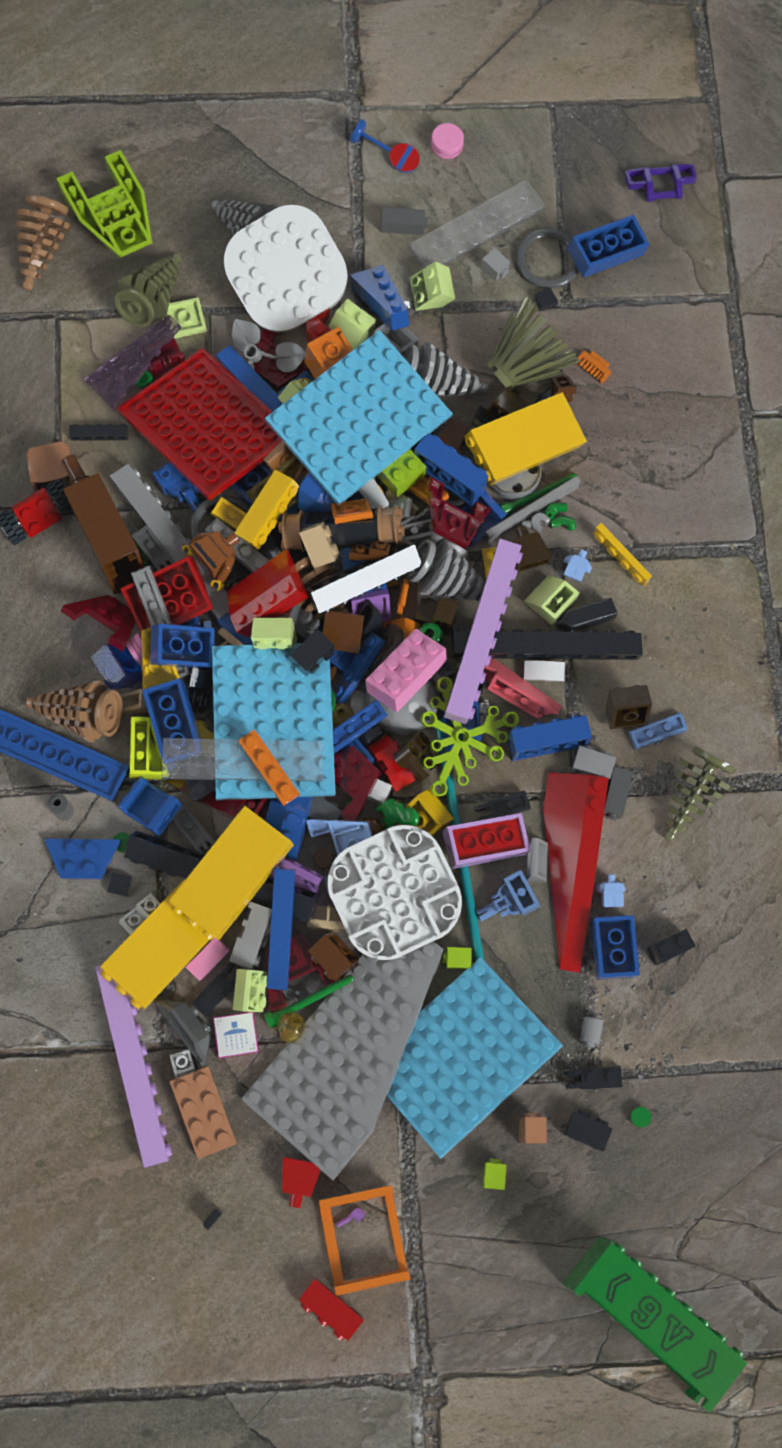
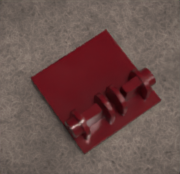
[140,336,185,380]

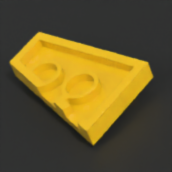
[141,628,180,690]

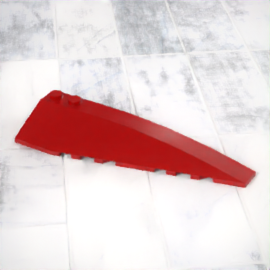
[543,772,609,973]

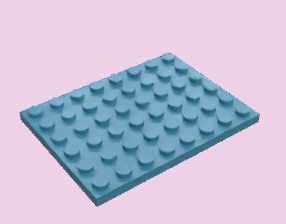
[265,330,453,506]
[212,643,336,800]
[387,957,563,1158]

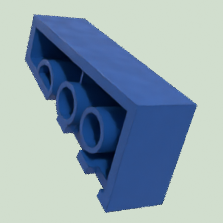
[350,264,410,331]

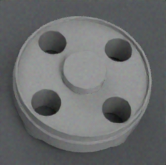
[491,465,541,501]

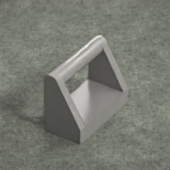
[374,323,420,355]
[526,838,548,883]

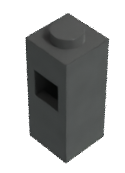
[381,207,428,235]
[604,767,633,821]

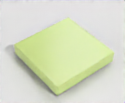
[166,297,207,338]

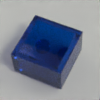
[90,644,143,689]

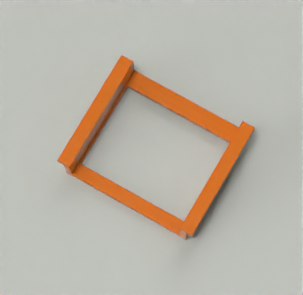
[319,1185,410,1296]

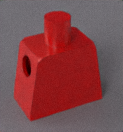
[282,1157,321,1208]

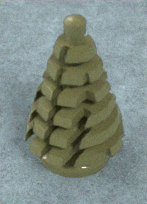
[114,253,182,327]
[664,746,736,842]

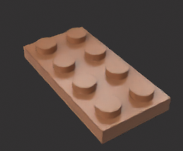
[170,1065,237,1159]

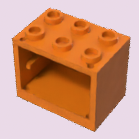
[304,327,353,379]

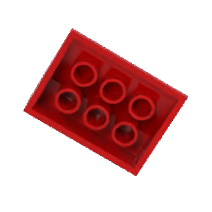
[227,549,309,638]
[121,556,214,631]

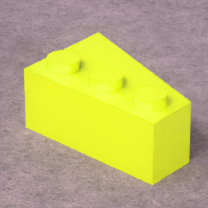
[129,717,170,780]

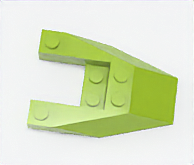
[56,150,152,258]

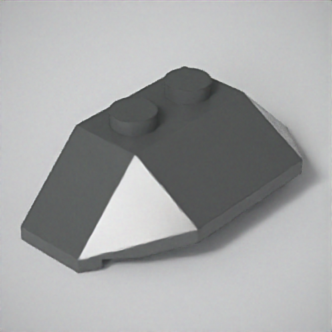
[154,999,211,1067]

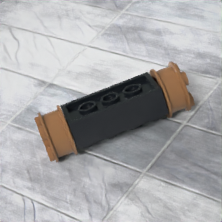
[278,505,405,553]

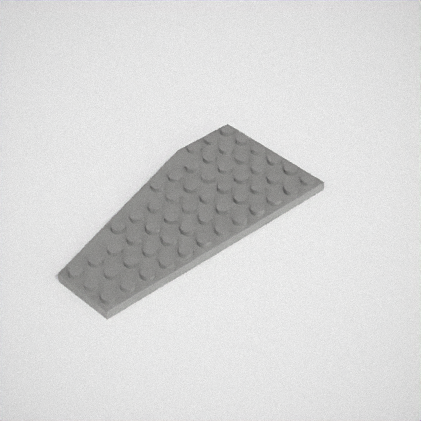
[241,941,444,1180]

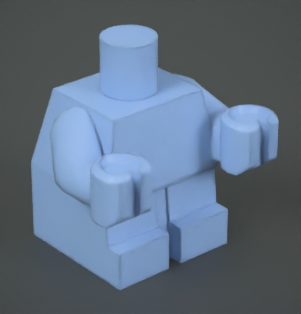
[563,550,592,583]
[594,874,626,907]

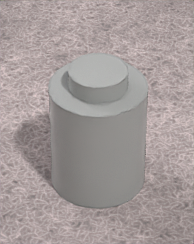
[579,1017,604,1048]

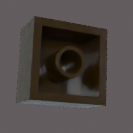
[605,685,652,730]

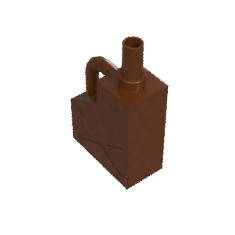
[62,455,144,595]

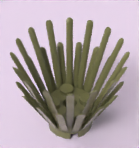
[487,296,581,390]

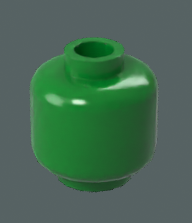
[419,623,445,645]

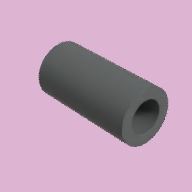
[47,794,74,821]

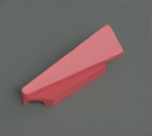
[483,659,562,718]

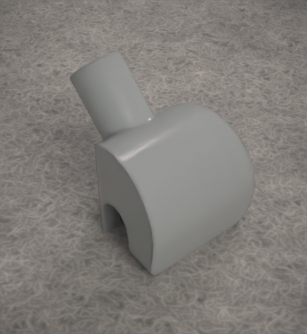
[522,513,550,533]

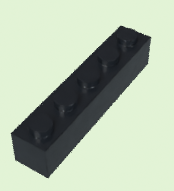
[69,424,129,441]

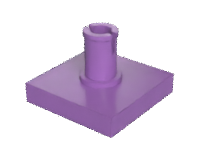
[350,589,391,622]

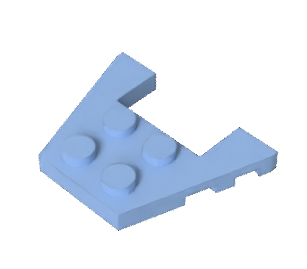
[306,819,373,894]

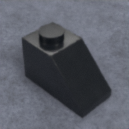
[359,599,384,642]

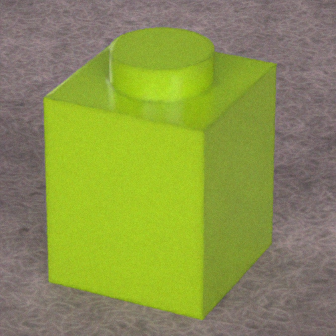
[442,947,472,970]
[482,1158,507,1190]

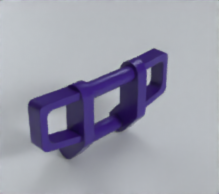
[625,164,697,202]

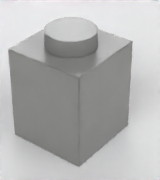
[481,248,510,281]

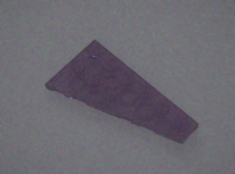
[84,314,181,411]

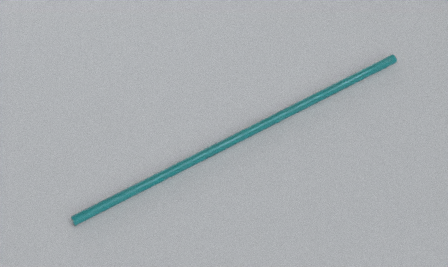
[435,720,485,962]

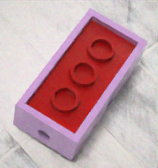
[442,813,531,869]

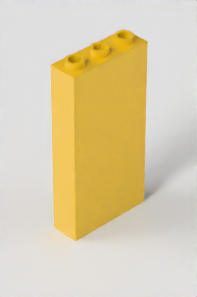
[464,392,587,486]
[169,806,294,941]
[99,879,210,1011]

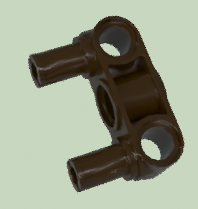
[393,732,440,783]

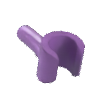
[336,1207,365,1228]

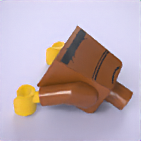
[182,531,239,591]

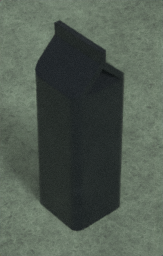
[555,598,618,632]

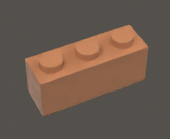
[518,1113,547,1143]

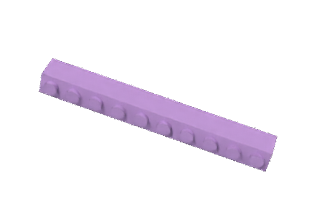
[444,539,523,724]
[95,965,173,1168]

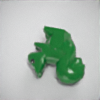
[375,798,419,831]

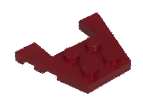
[253,329,309,390]
[426,477,490,548]
[60,595,136,651]
[334,745,381,821]
[265,934,341,1012]

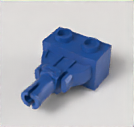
[153,463,201,512]

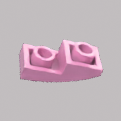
[186,938,230,981]

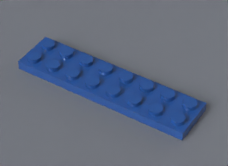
[0,710,130,802]

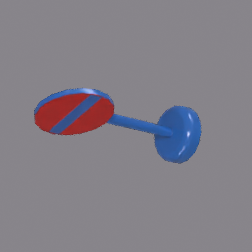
[350,119,420,173]

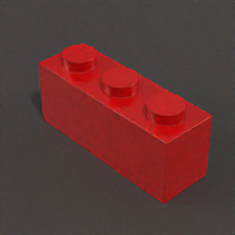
[299,1278,364,1341]

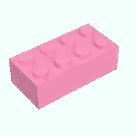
[365,629,447,713]

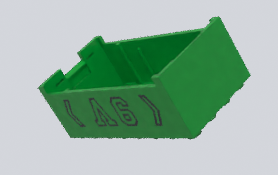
[562,1238,747,1413]

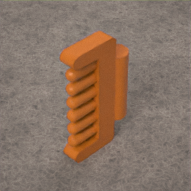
[576,351,611,384]
[396,579,409,618]

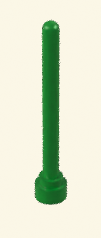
[499,473,578,517]
[264,975,354,1029]

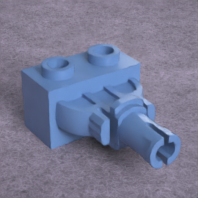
[476,870,541,922]

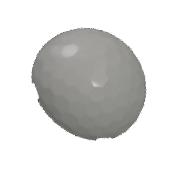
[365,679,441,736]

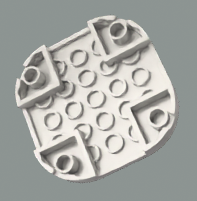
[224,205,348,333]
[328,825,462,960]

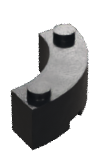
[216,535,293,590]

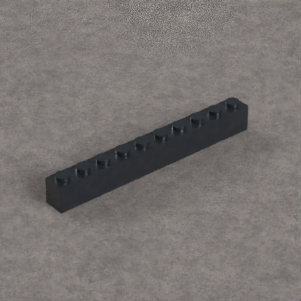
[452,629,643,660]
[124,830,320,922]

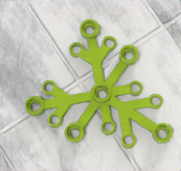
[420,677,519,797]

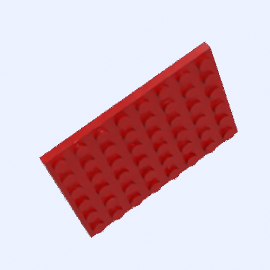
[117,348,282,501]

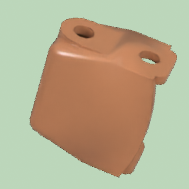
[26,441,71,492]

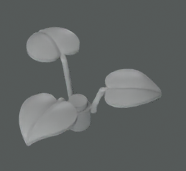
[232,319,306,377]

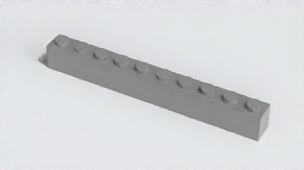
[110,464,229,622]

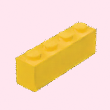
[234,470,299,550]

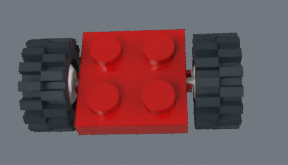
[0,479,72,546]

